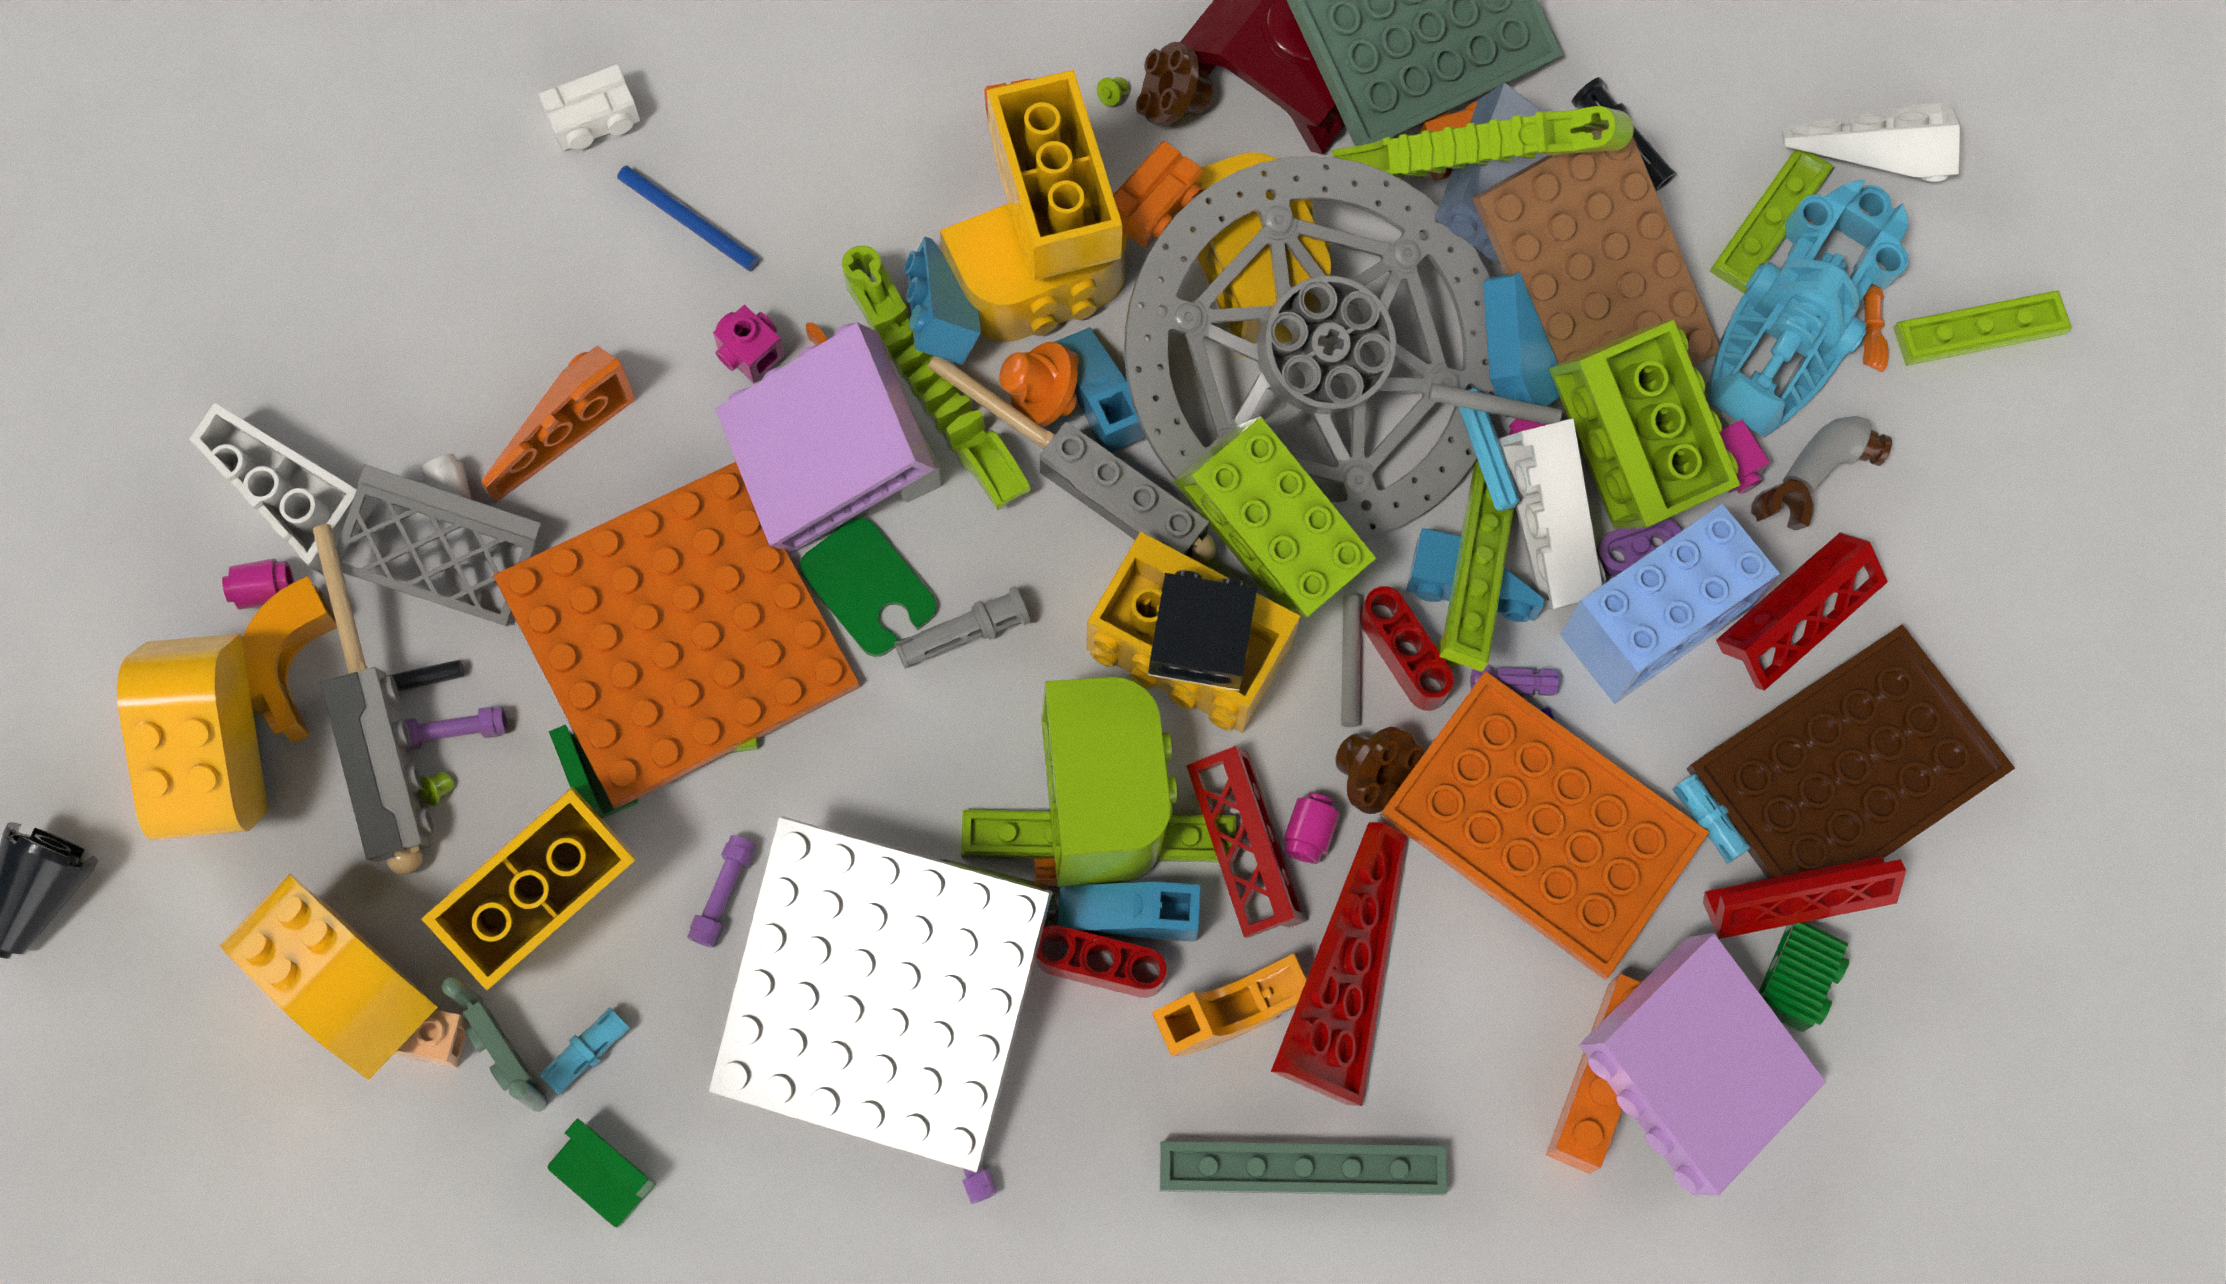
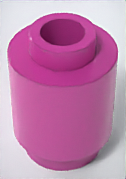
[222,558,294,610]
[1283,793,1340,864]

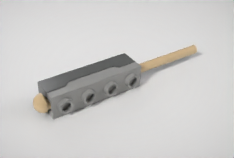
[928,356,1216,565]
[313,524,434,875]

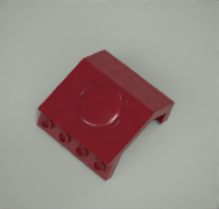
[1180,0,1345,154]

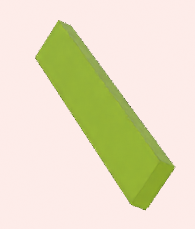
[1439,459,1514,672]
[961,810,1236,863]

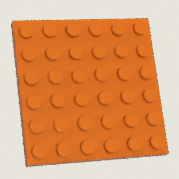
[493,462,859,810]

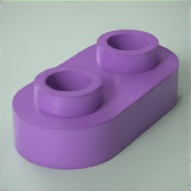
[1596,518,1682,577]

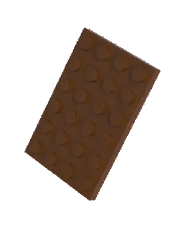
[1687,624,2015,879]

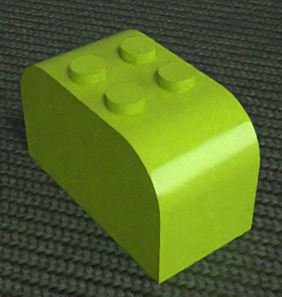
[1041,677,1177,887]

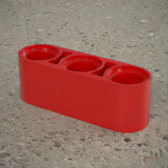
[1361,586,1454,711]
[1035,925,1167,998]

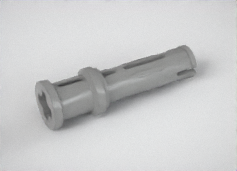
[894,586,1031,669]

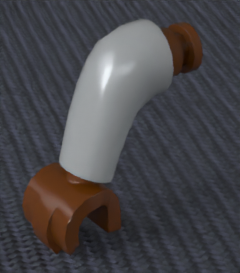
[1751,416,1892,531]

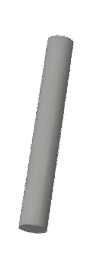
[1428,383,1562,425]
[1341,595,1361,727]

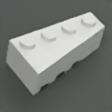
[189,403,376,575]
[1499,418,1606,609]

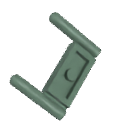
[442,977,548,1112]

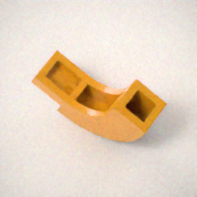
[242,576,337,744]
[1151,953,1308,1056]

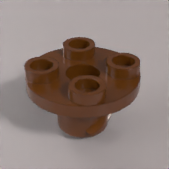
[1136,42,1214,127]
[1335,727,1423,814]

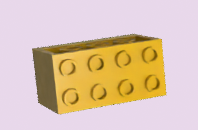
[1086,531,1300,733]

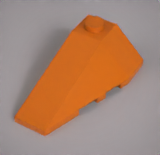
[481,345,636,503]

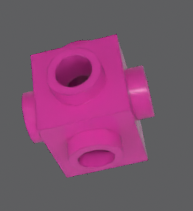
[713,304,785,383]

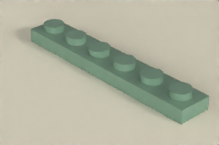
[1160,1141,1447,1196]

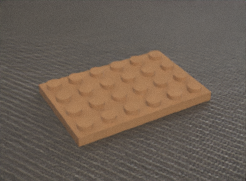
[1472,127,1720,419]

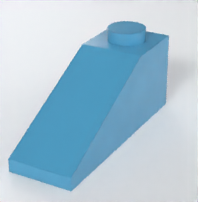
[1483,272,1560,418]

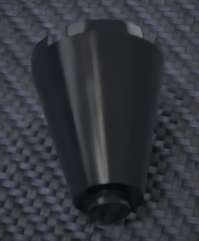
[0,822,98,959]

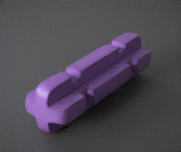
[1470,667,1559,696]

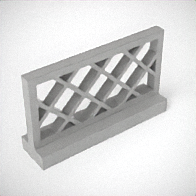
[336,464,541,626]

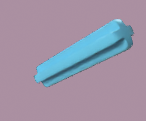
[1458,388,1520,511]

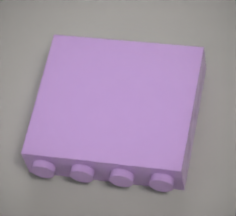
[715,322,936,553]
[1579,933,1826,1195]

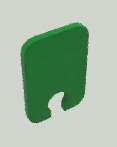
[800,518,937,657]

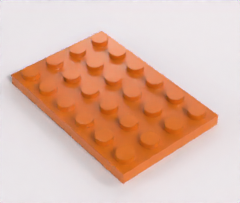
[1379,671,1709,980]

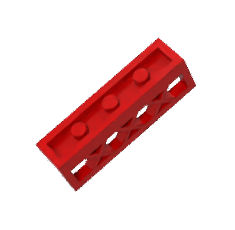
[1716,532,1888,691]
[1186,746,1306,938]
[1703,856,1906,939]

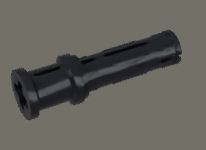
[1571,77,1676,191]

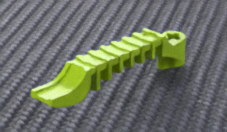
[1332,106,1634,186]
[842,245,1031,511]

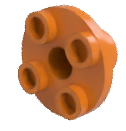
[999,342,1079,427]

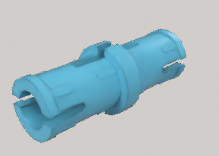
[1672,773,1751,864]
[539,1007,630,1095]

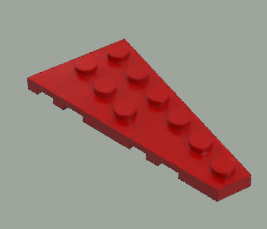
[1270,822,1407,1106]

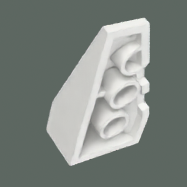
[1782,102,1960,182]

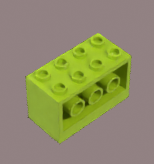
[1548,319,1740,529]
[1173,416,1376,617]

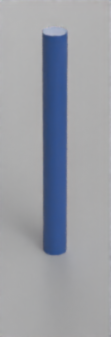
[617,165,759,271]

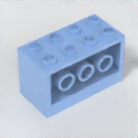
[1560,503,1780,704]

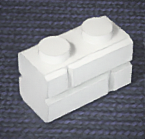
[538,64,640,151]

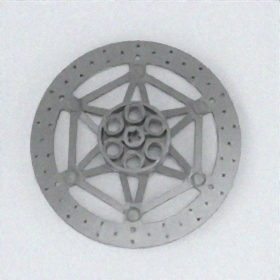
[1124,156,1497,540]

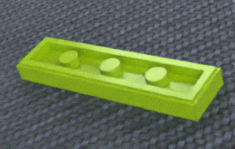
[1709,149,1834,293]
[1893,290,2072,366]

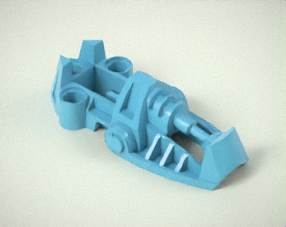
[1706,179,1909,438]

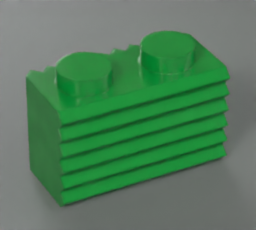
[1758,922,1849,1032]

